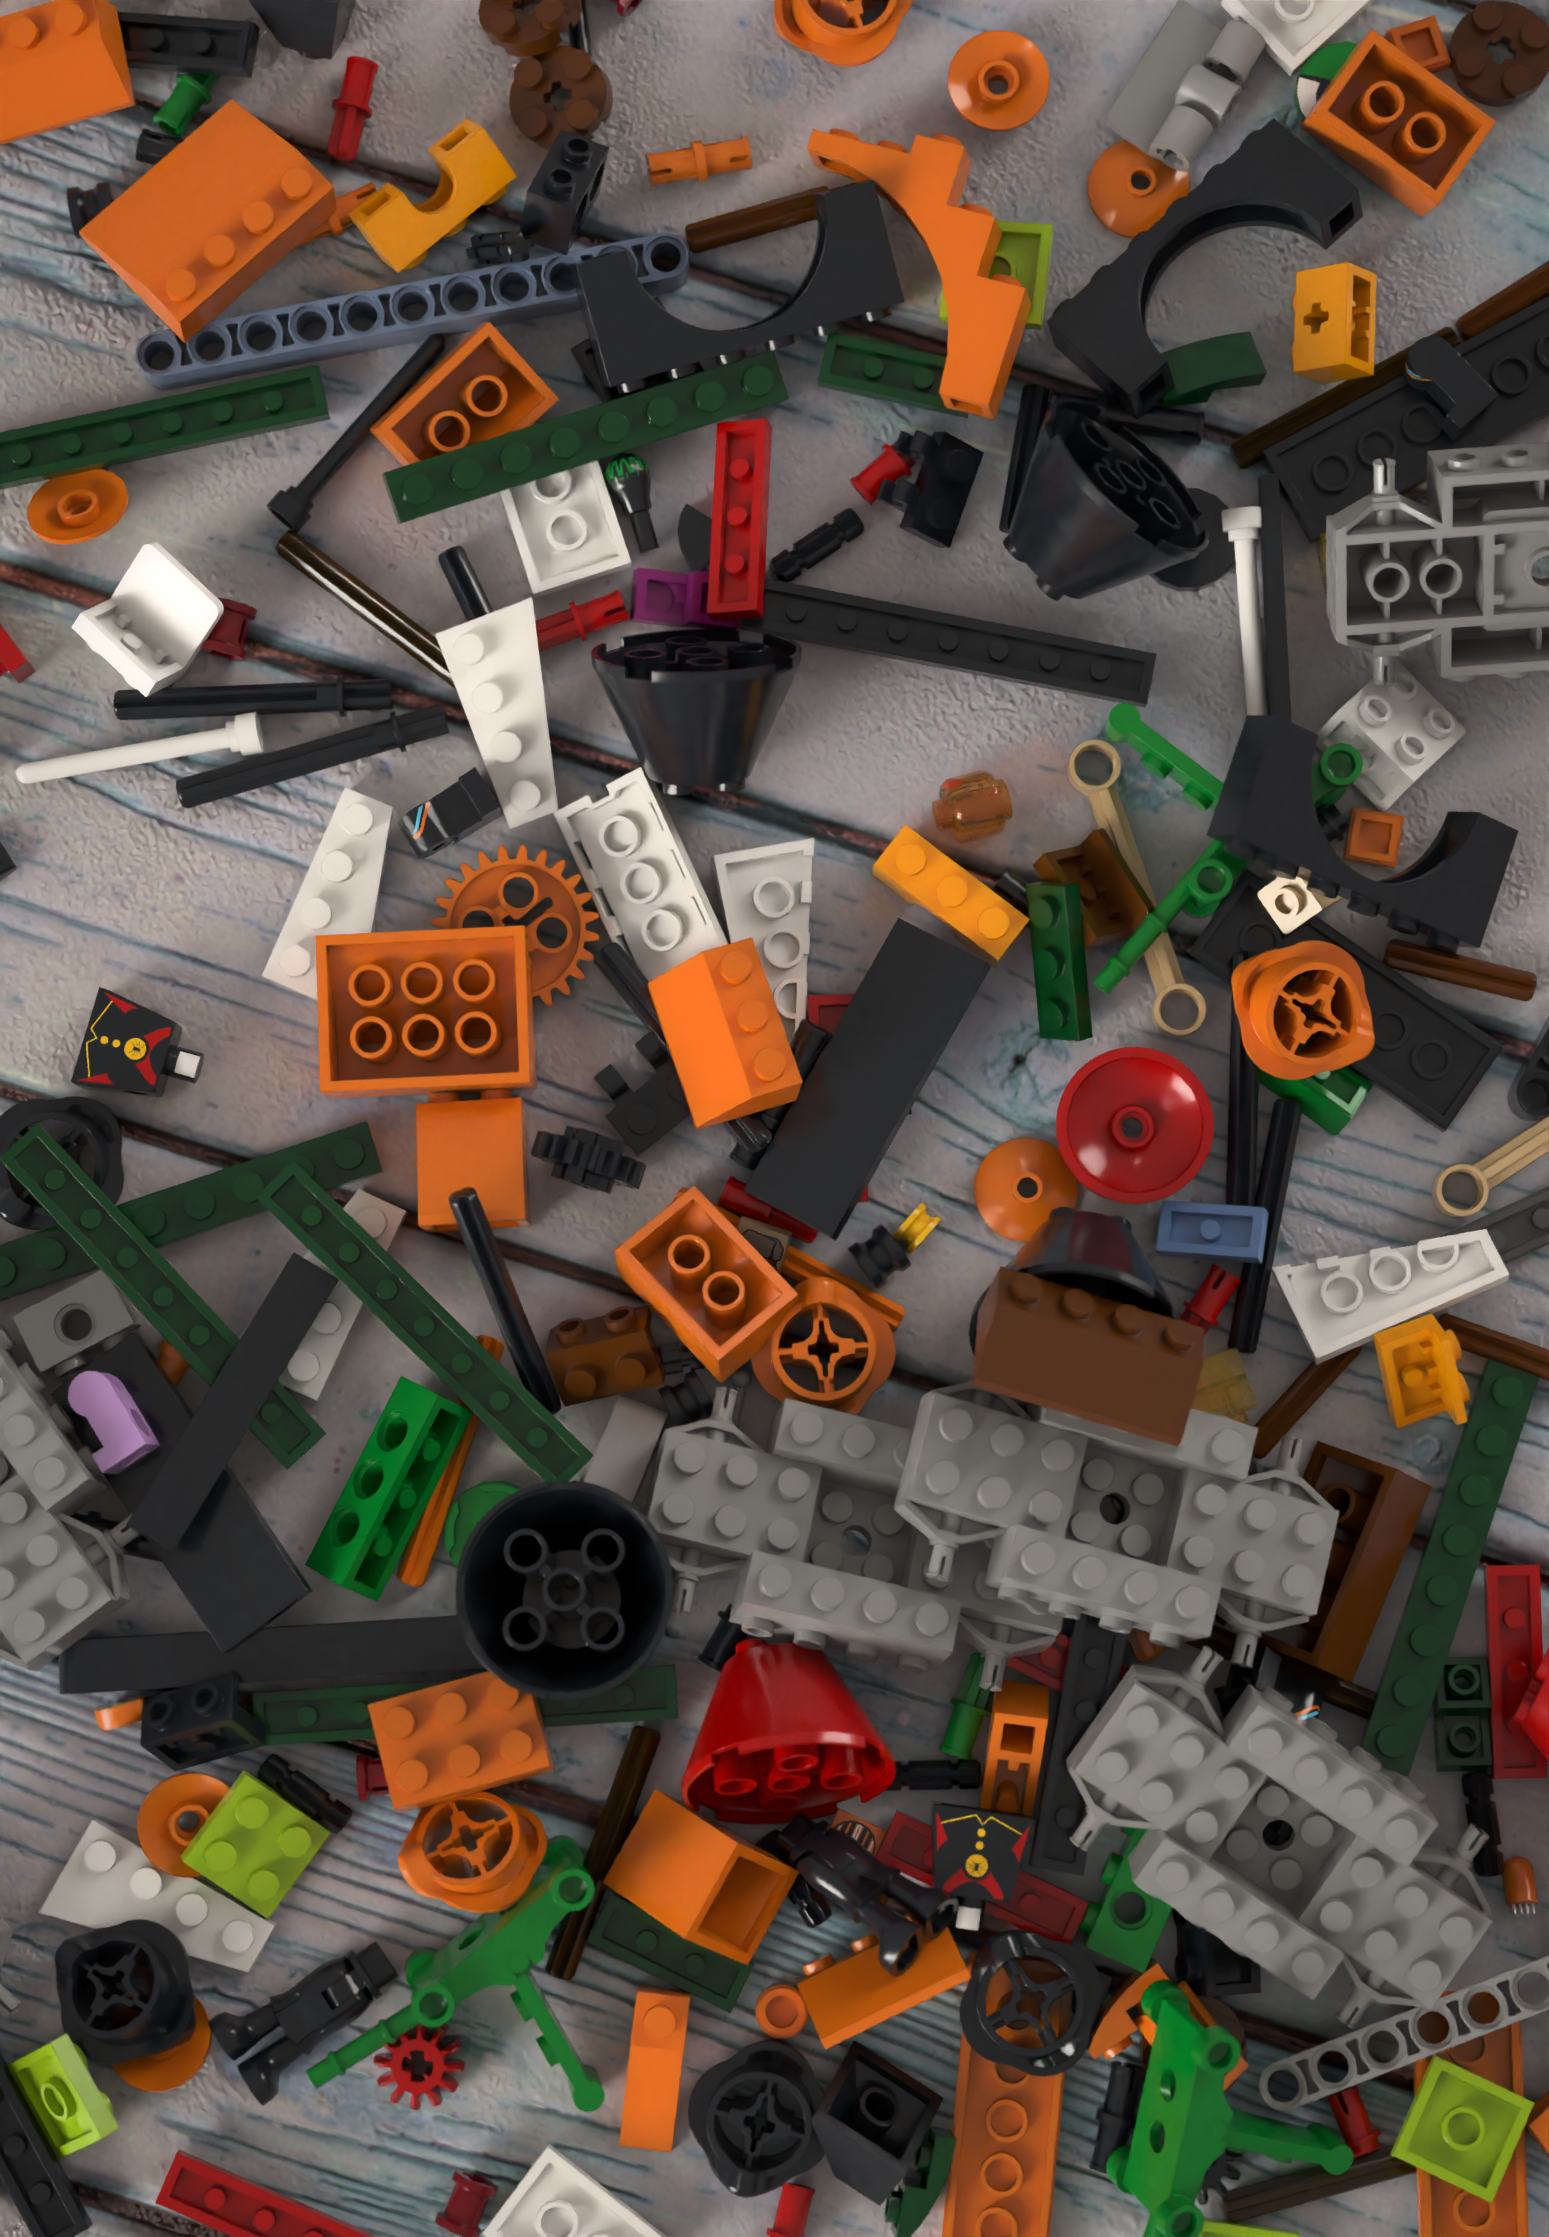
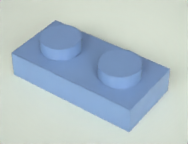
[1155,1200,1269,1264]

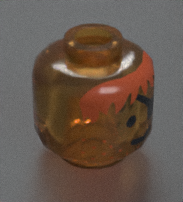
[932,770,1013,844]

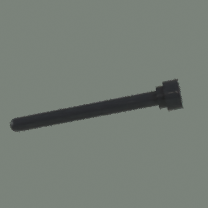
[266,334,446,533]

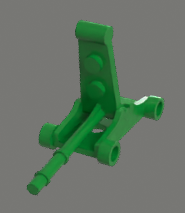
[1092,703,1363,995]
[306,1835,604,2112]
[1106,1979,1354,2237]

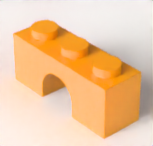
[348,118,517,273]
[872,824,1030,968]

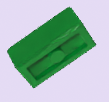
[1259,1039,1373,1136]

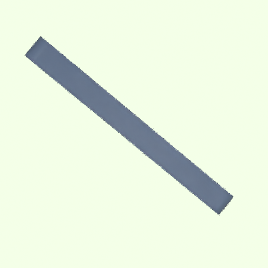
[136,233,689,390]

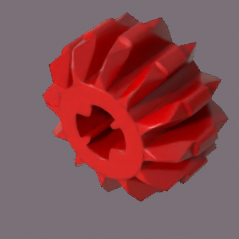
[374,2023,465,2110]

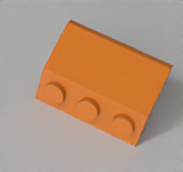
[0,0,135,145]
[369,321,559,466]
[647,937,803,1130]
[614,1186,799,1383]
[797,1914,971,2049]

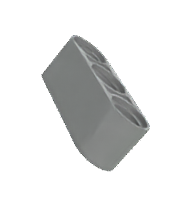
[584,1394,669,1505]

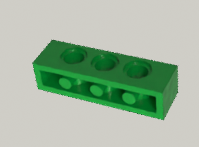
[305,1376,474,1602]
[1078,1826,1172,1973]

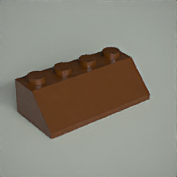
[972,1266,1204,1447]
[1257,1441,1432,1683]

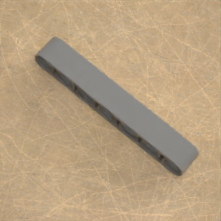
[1258,1956,1549,2111]

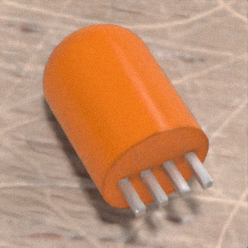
[1502,1857,1539,1915]

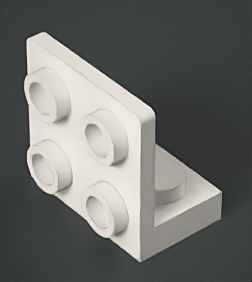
[1316,660,1466,812]

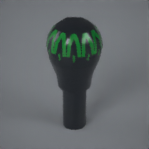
[605,453,660,553]

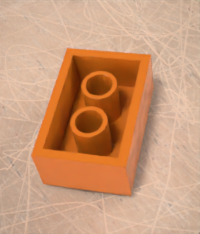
[1299,29,1496,218]
[368,1671,555,1813]

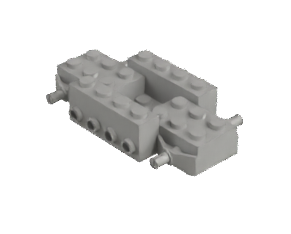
[1326,442,1549,685]
[0,1323,139,1672]
[894,1378,1340,1668]
[644,1387,1063,1692]
[1066,1645,1493,2029]

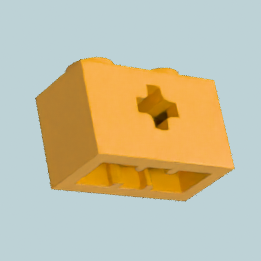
[1291,262,1377,384]

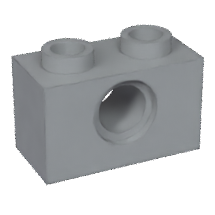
[12,1270,142,1378]

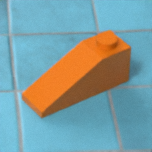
[978,1680,1049,1855]
[619,1984,691,2152]

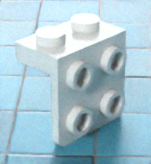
[72,542,224,697]

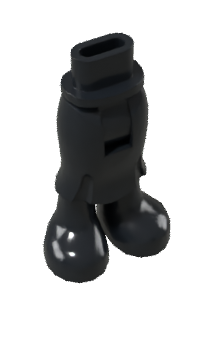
[776,1813,959,1977]
[208,1941,399,2106]

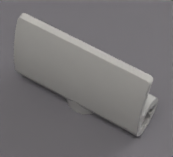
[1105,0,1266,172]

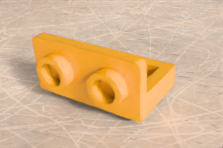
[1373,1313,1470,1428]

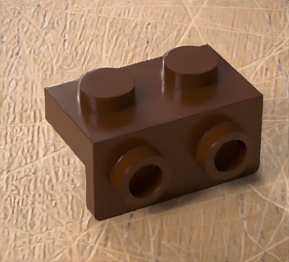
[1033,828,1155,949]
[545,1305,666,1407]

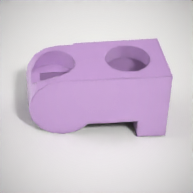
[68,1371,161,1474]

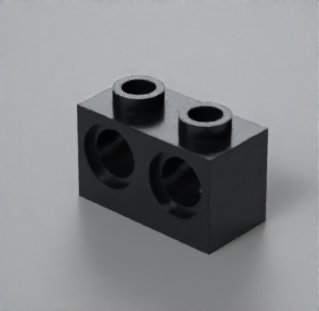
[520,130,609,255]

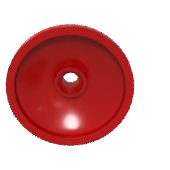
[1056,1047,1214,1204]

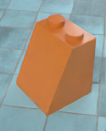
[416,1089,531,1233]
[603,1789,799,1966]

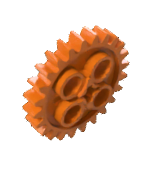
[431,845,600,1007]

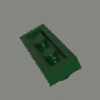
[818,333,969,418]
[1026,881,1093,1041]
[587,1892,754,2013]

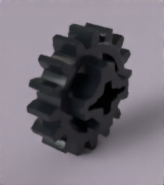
[531,1126,646,1194]

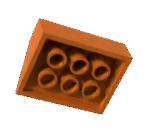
[79,99,337,343]
[315,925,537,1099]

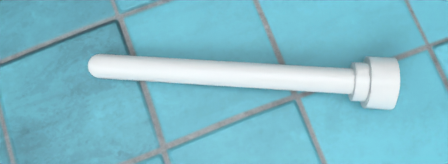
[1221,506,1268,715]
[16,712,264,784]

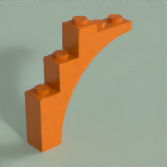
[807,128,1032,421]

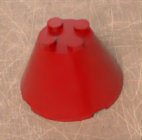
[681,1639,896,1825]

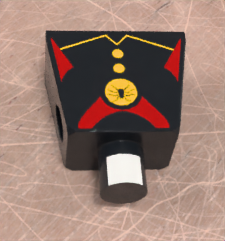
[71,987,204,1097]
[931,1801,1035,1931]

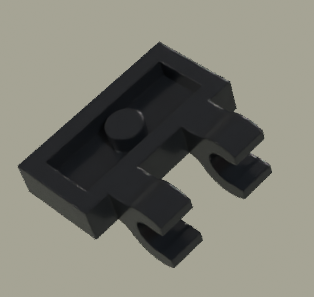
[877,430,984,548]
[595,1032,691,1157]

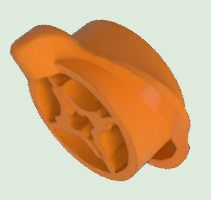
[773,0,913,67]
[1231,940,1375,1080]
[751,1276,896,1415]
[397,1791,548,1913]

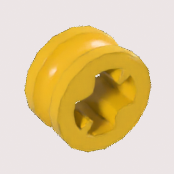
[892,1202,942,1254]

